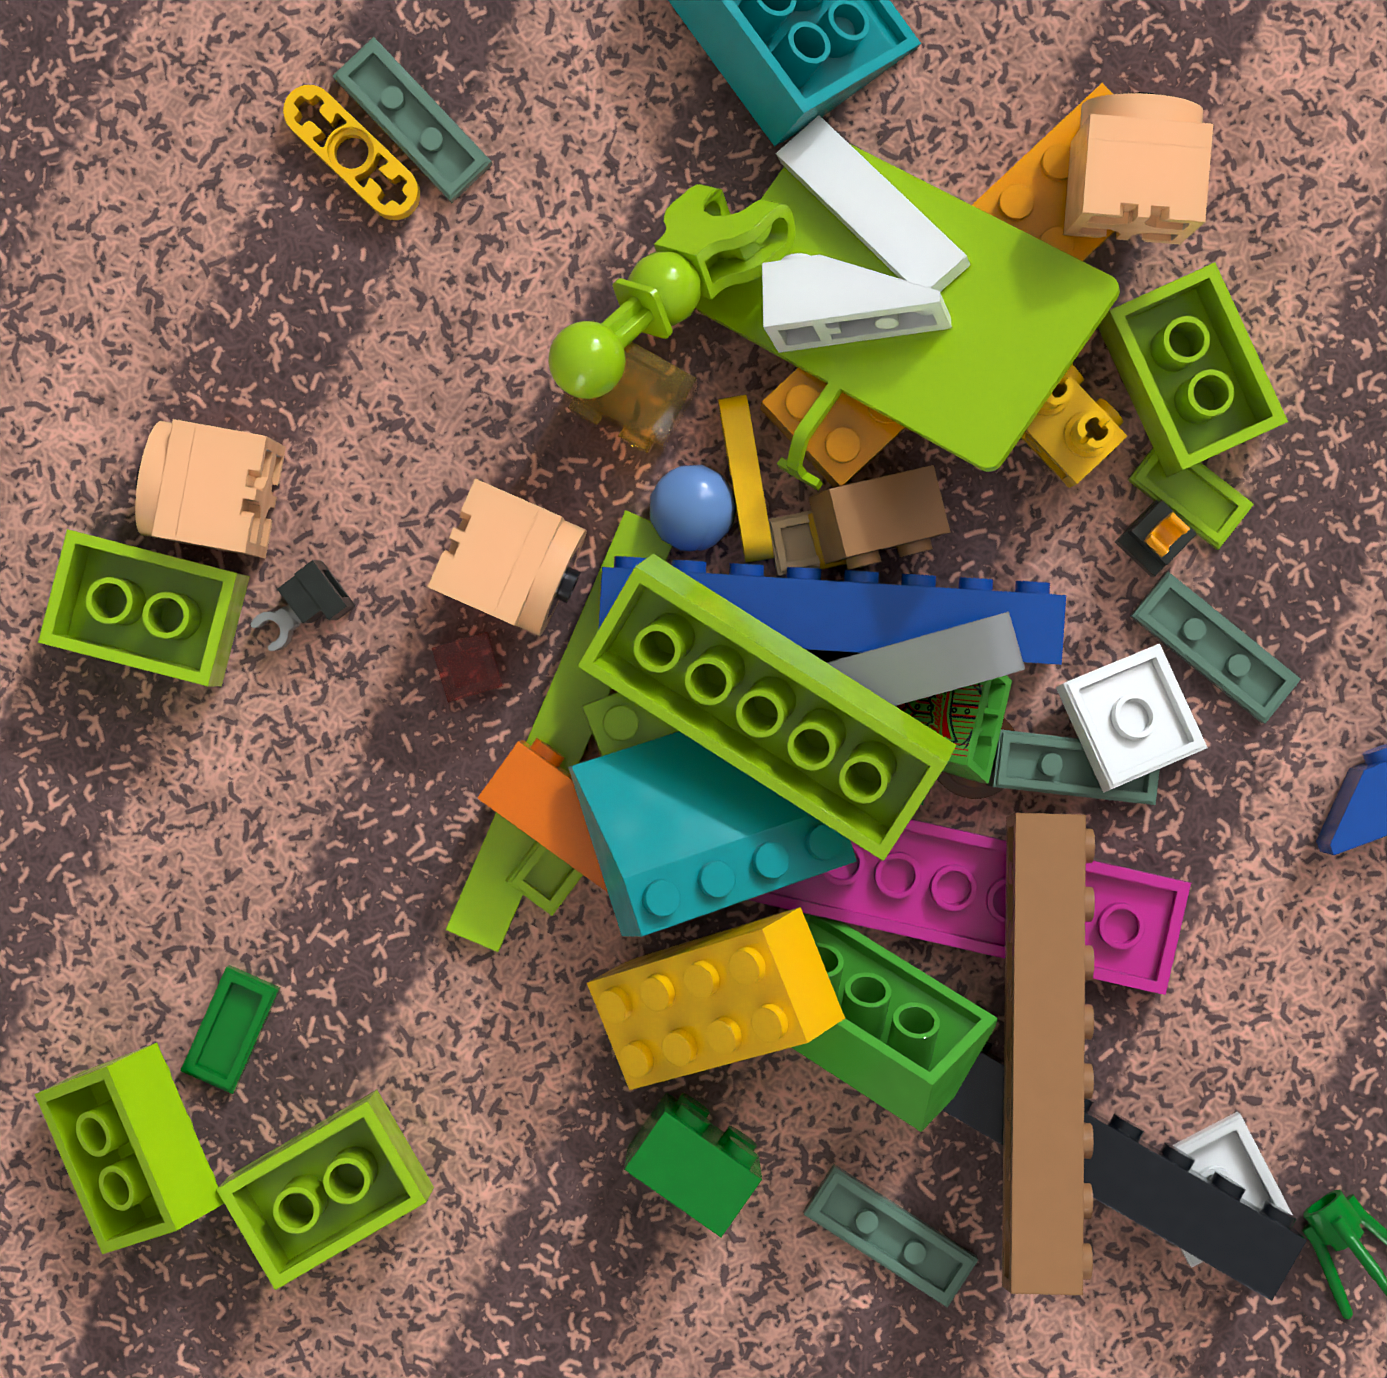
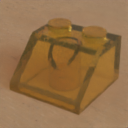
[562,320,697,454]

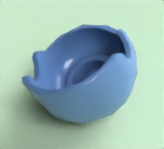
[650,465,736,552]

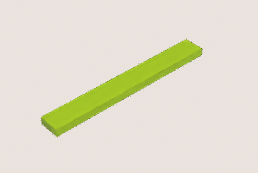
[446,510,672,952]

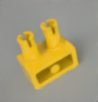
[1021,364,1128,488]

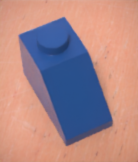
[1316,744,1387,855]

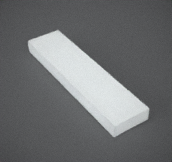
[776,115,970,292]

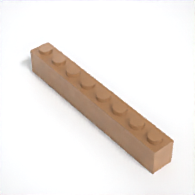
[1002,813,1095,1295]

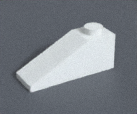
[762,253,952,353]

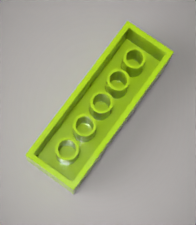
[578,554,956,861]

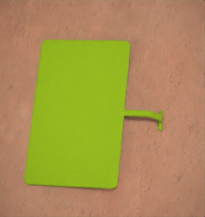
[695,143,1120,491]

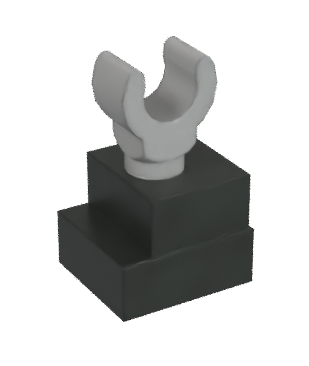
[251,560,356,651]

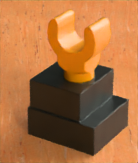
[1115,500,1197,577]

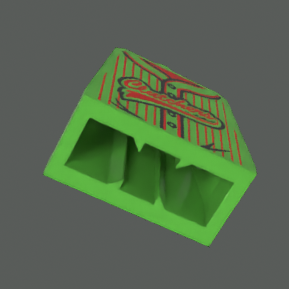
[896,675,1012,784]

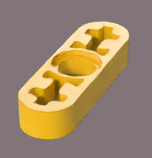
[283,85,420,220]
[718,394,774,563]

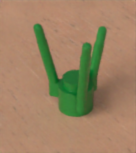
[1302,1190,1387,1319]

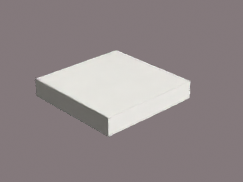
[1056,644,1208,793]
[1172,1112,1293,1268]

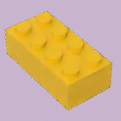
[587,907,845,1090]

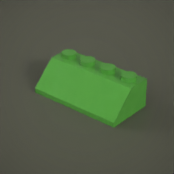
[791,913,998,1132]

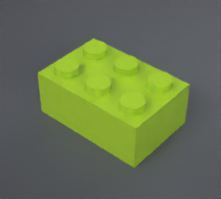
[1098,262,1288,477]
[38,529,250,687]
[35,1042,224,1254]
[216,1089,434,1290]

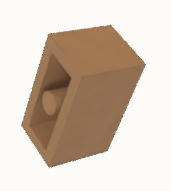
[809,465,950,570]

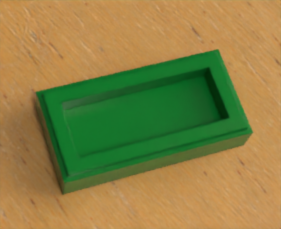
[181,965,281,1094]

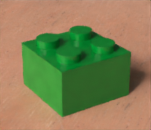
[624,1092,762,1238]

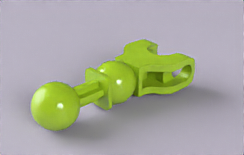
[548,184,796,399]

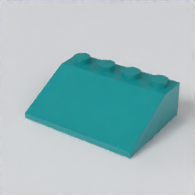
[668,0,921,147]
[568,731,857,937]

